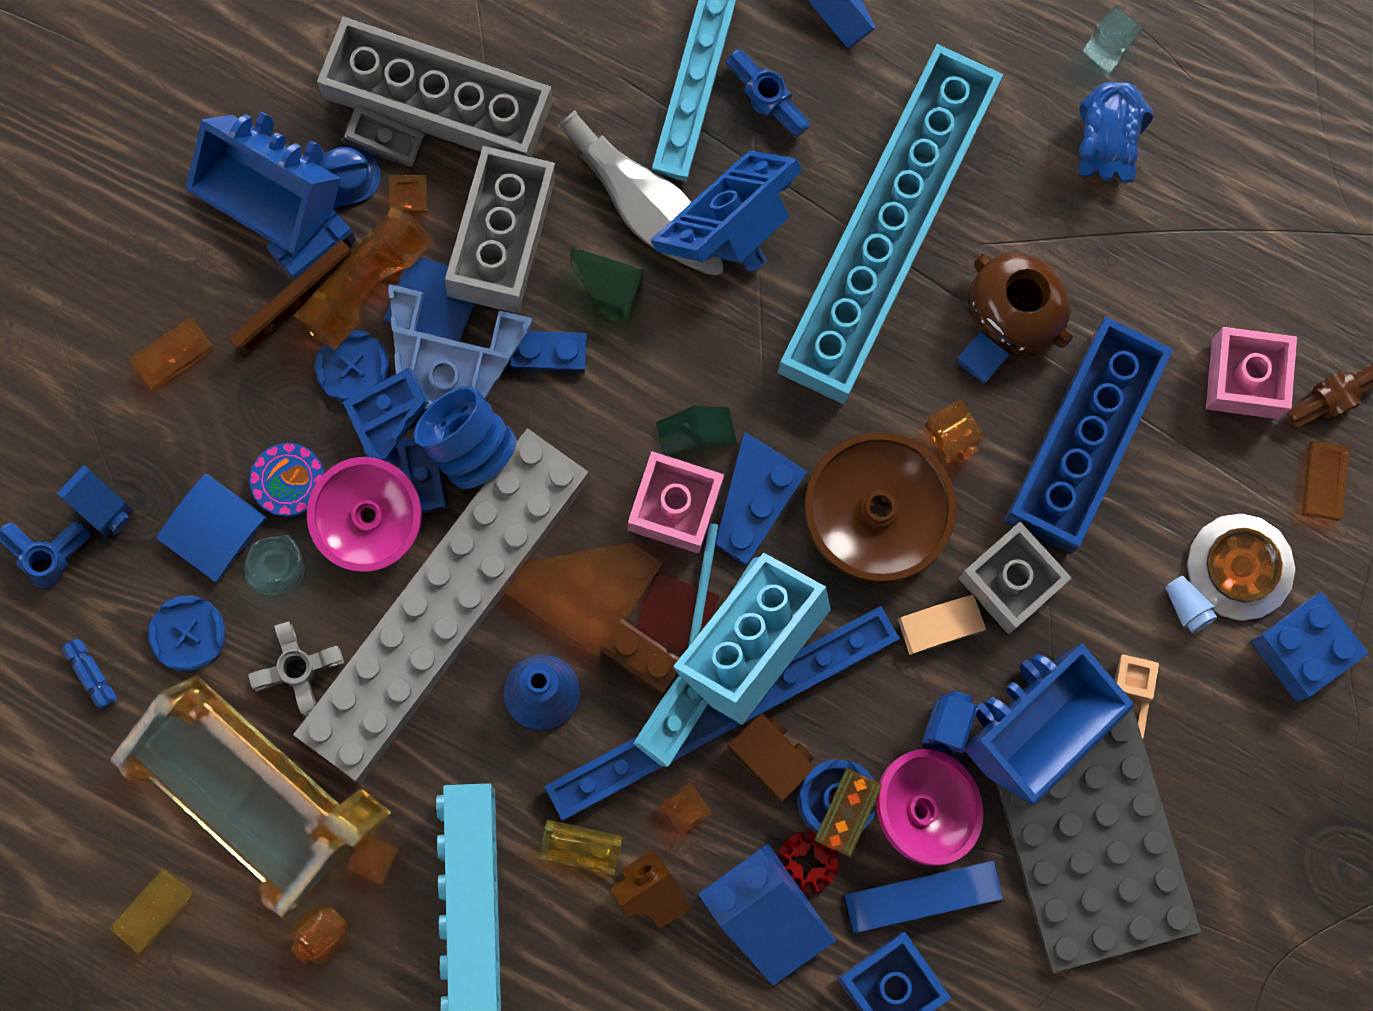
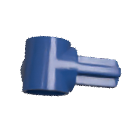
[0,521,91,588]

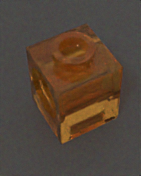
[925,399,985,463]

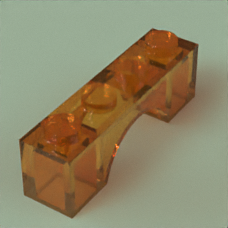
[293,208,435,350]

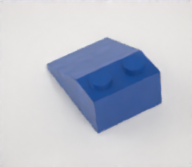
[698,844,836,986]

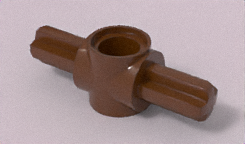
[1286,364,1373,428]

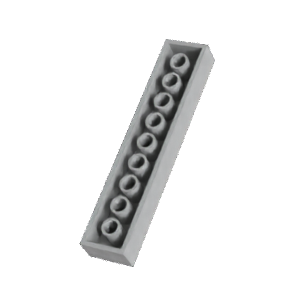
[293,428,589,785]

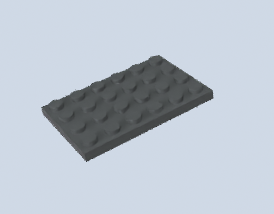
[995,709,1201,973]

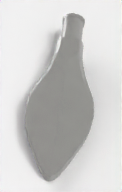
[557,110,723,276]

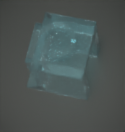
[1082,5,1144,73]

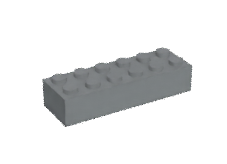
[317,16,552,157]

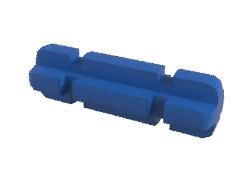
[62,638,117,710]

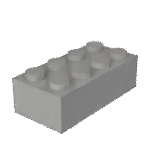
[445,146,555,314]

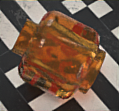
[289,905,348,965]

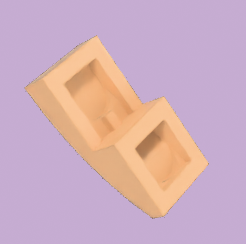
[897,594,986,655]
[1114,654,1159,739]

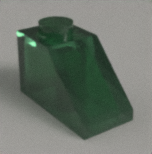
[570,247,643,321]

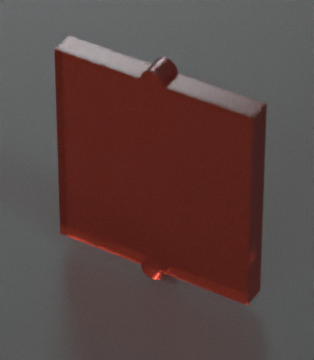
[637,573,719,650]

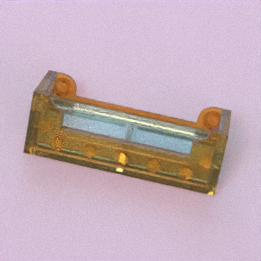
[110,675,366,917]

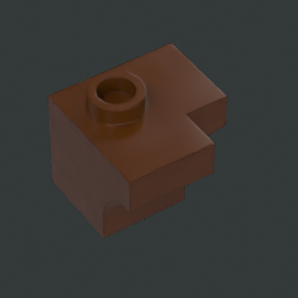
[610,849,691,929]

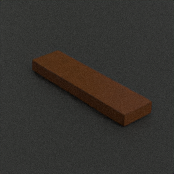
[229,240,354,358]

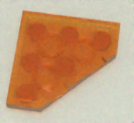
[505,542,663,658]

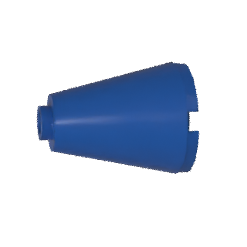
[504,654,580,730]

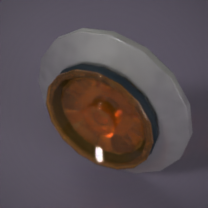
[1186,514,1295,621]

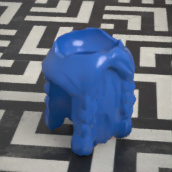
[1079,82,1154,184]

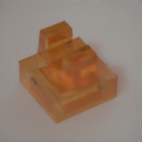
[659,782,713,836]

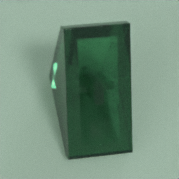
[656,406,737,458]

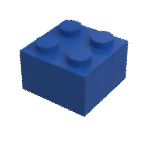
[1250,592,1369,702]
[837,932,951,1011]

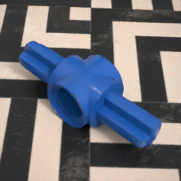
[726,49,810,137]

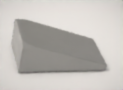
[340,104,425,168]

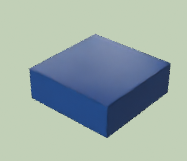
[956,331,1009,385]

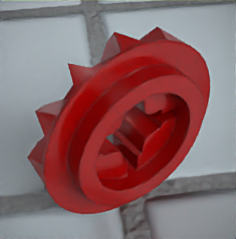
[777,831,838,894]

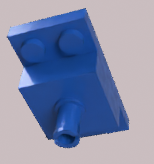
[650,150,802,271]

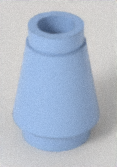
[1165,576,1218,634]

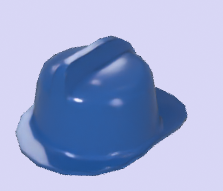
[319,147,381,209]

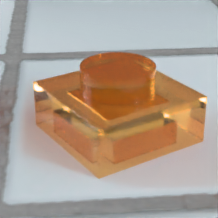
[389,175,427,215]
[346,833,399,885]

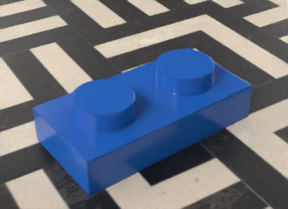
[510,331,587,373]

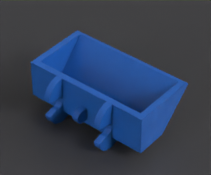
[186,112,341,256]
[964,643,1135,806]

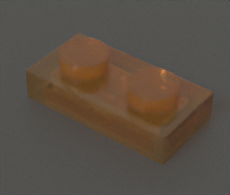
[129,316,215,391]

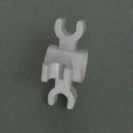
[248,621,344,716]

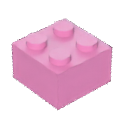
[1206,327,1297,419]
[628,451,724,554]

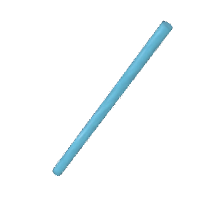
[688,523,718,647]

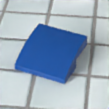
[382,254,475,341]
[156,474,267,582]

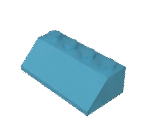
[673,553,831,725]

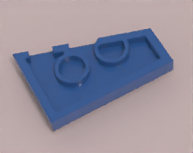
[715,431,807,566]

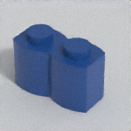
[921,691,978,757]

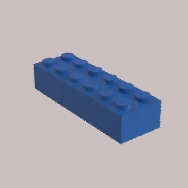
[1003,317,1174,555]

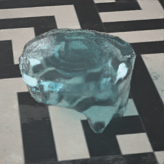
[244,534,305,595]

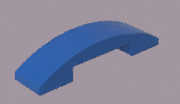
[844,861,1003,933]

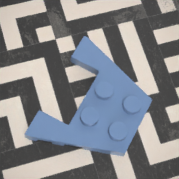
[388,284,533,409]

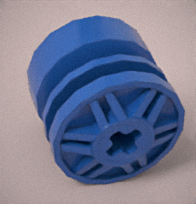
[414,386,517,488]

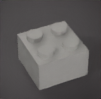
[958,522,1072,635]

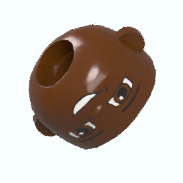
[968,252,1073,357]

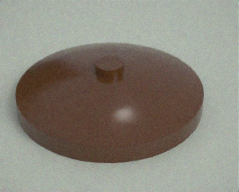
[804,432,956,583]

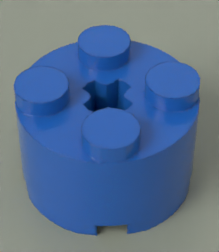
[797,760,878,840]

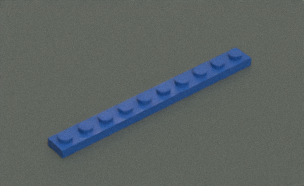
[544,606,900,821]

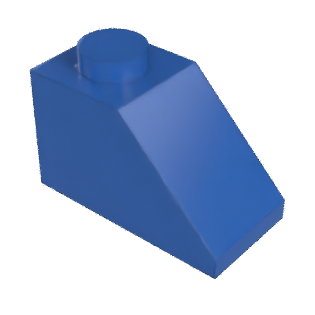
[57,465,133,538]

